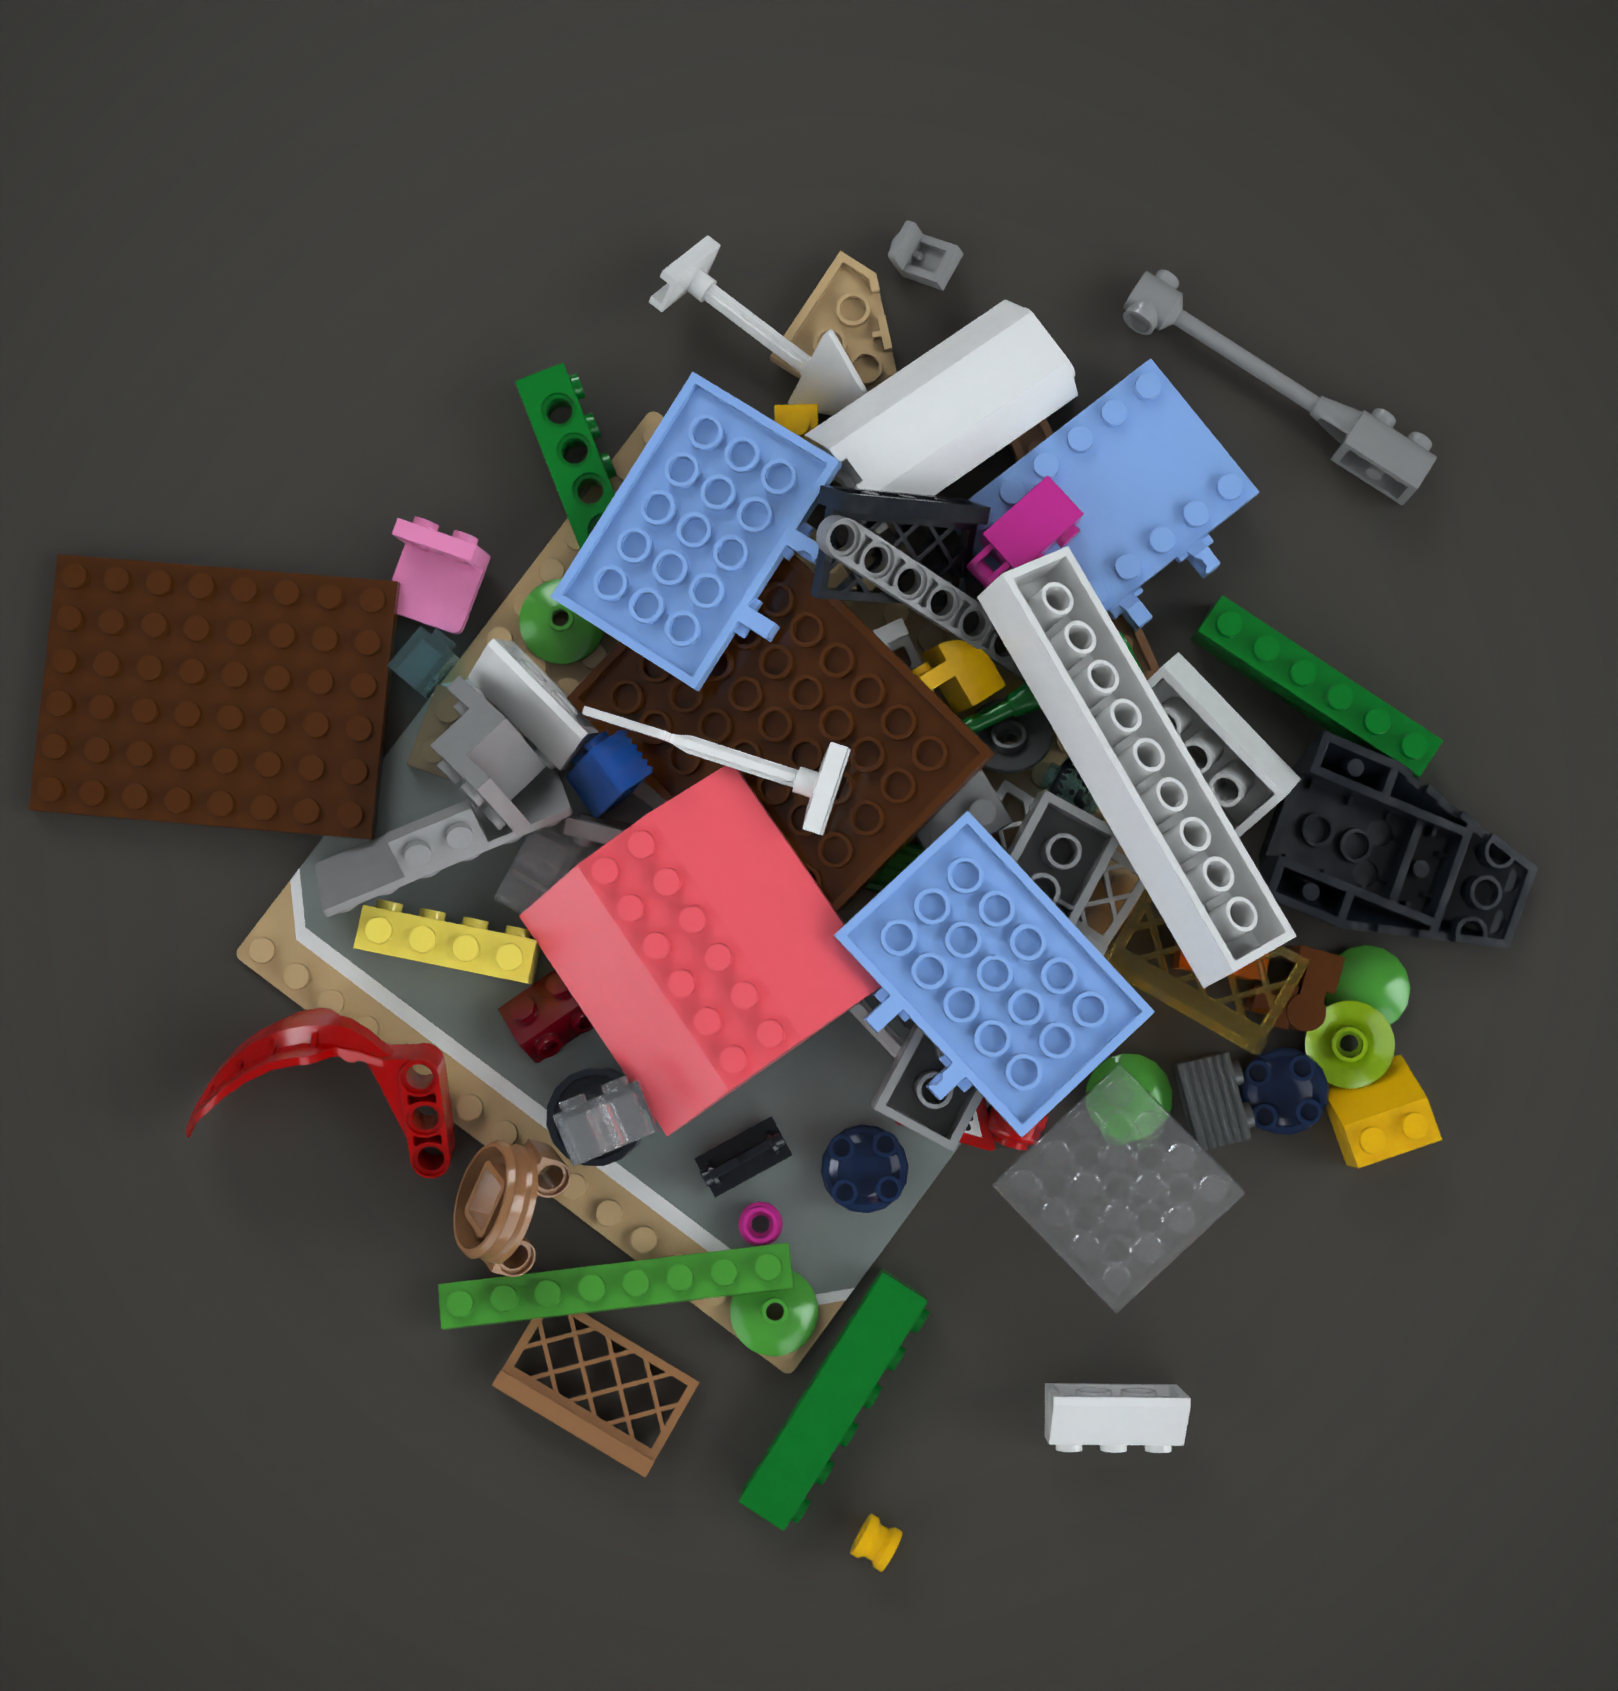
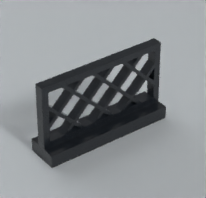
[811,485,991,606]

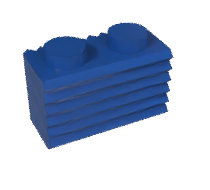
[565,730,653,819]

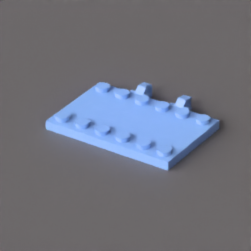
[954,358,1259,632]
[551,372,842,692]
[833,811,1155,1137]

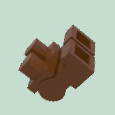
[1241,945,1346,1032]

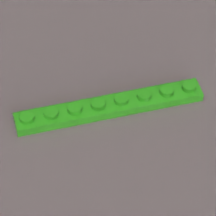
[438,1243,795,1330]

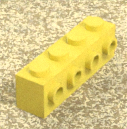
[353,899,541,985]

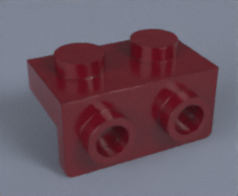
[498,969,594,1063]

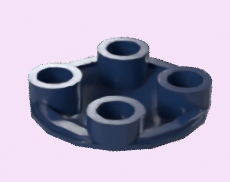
[1240,1048,1329,1135]
[821,1124,909,1213]

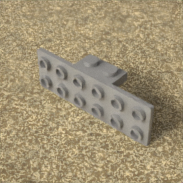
[315,767,573,917]

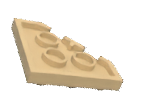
[770,250,897,392]

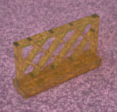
[1103,889,1310,1055]

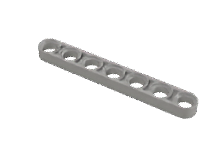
[816,515,1025,680]

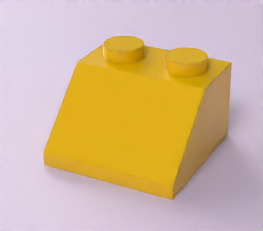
[1326,1054,1442,1169]

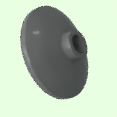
[972,698,1053,773]

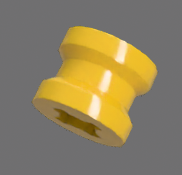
[850,1513,903,1572]

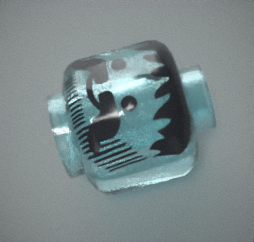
[1040,756,1098,815]

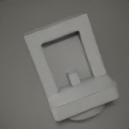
[888,220,964,291]

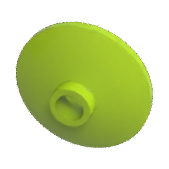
[1305,1000,1395,1089]

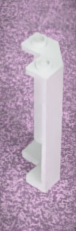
[804,299,1078,534]

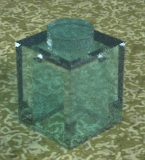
[387,626,459,699]

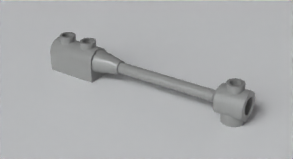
[1123,270,1437,506]

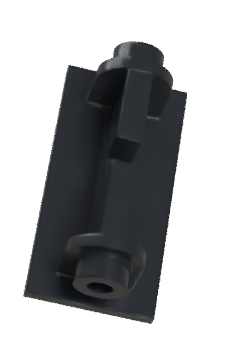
[694,1116,792,1198]

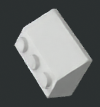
[468,638,600,770]
[1045,1383,1191,1453]

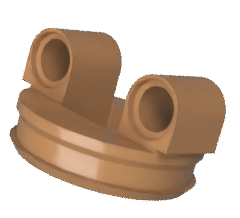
[453,1138,571,1277]

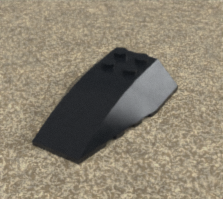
[1259,731,1538,949]

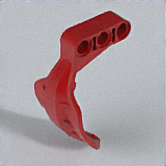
[185,1007,456,1179]

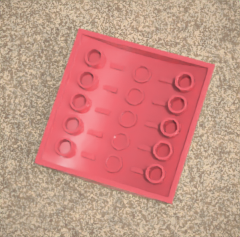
[519,766,881,1137]

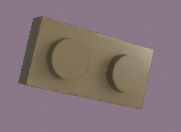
[407,683,461,781]

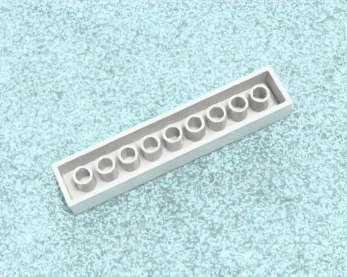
[977,546,1297,989]

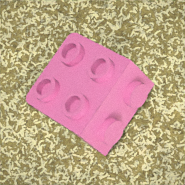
[391,516,491,635]

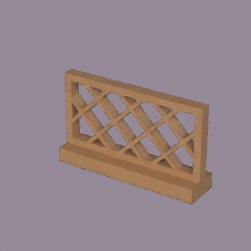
[491,1313,700,1478]

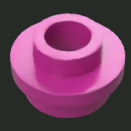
[738,1202,783,1246]

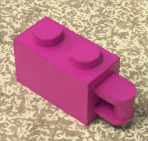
[966,475,1084,589]

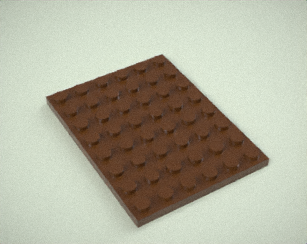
[28,554,400,840]
[567,554,996,914]

